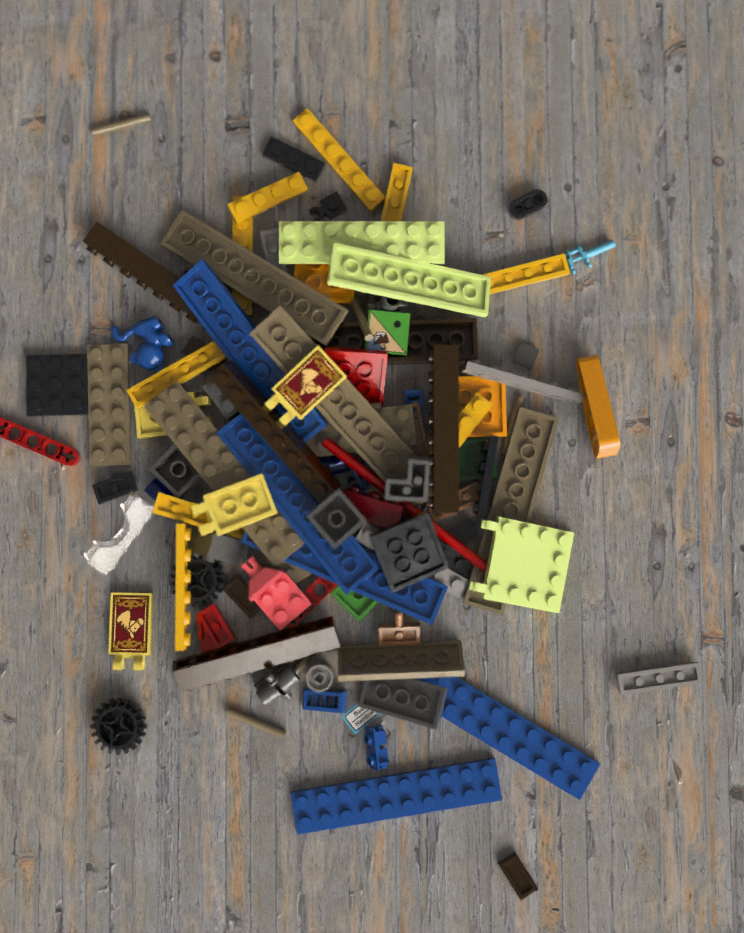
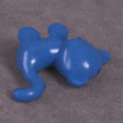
[110,315,175,373]

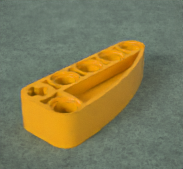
[576,355,620,459]

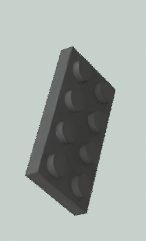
[358,678,448,729]

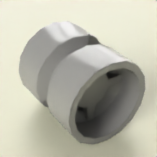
[306,662,334,692]

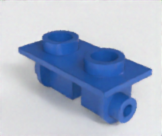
[364,725,389,771]

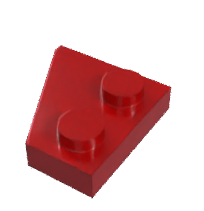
[196,603,236,653]

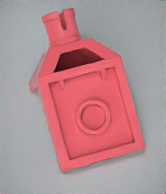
[241,556,312,631]

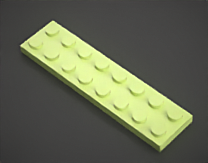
[279,221,445,264]
[327,243,491,317]

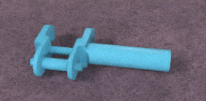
[565,240,615,275]

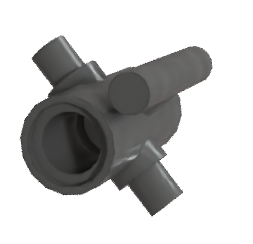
[366,294,407,312]
[254,662,301,707]

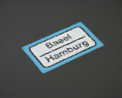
[341,703,382,734]

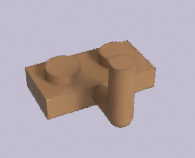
[378,609,420,646]

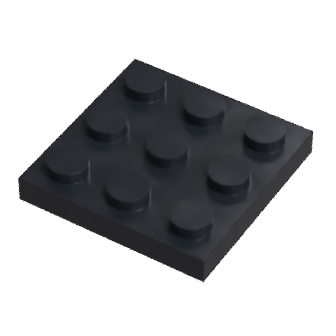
[26,354,88,417]
[369,510,449,593]

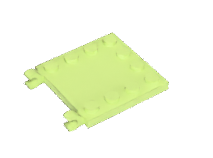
[469,516,574,613]

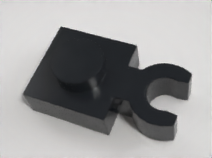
[309,191,347,221]

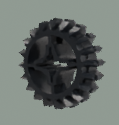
[169,555,225,607]
[90,698,147,755]

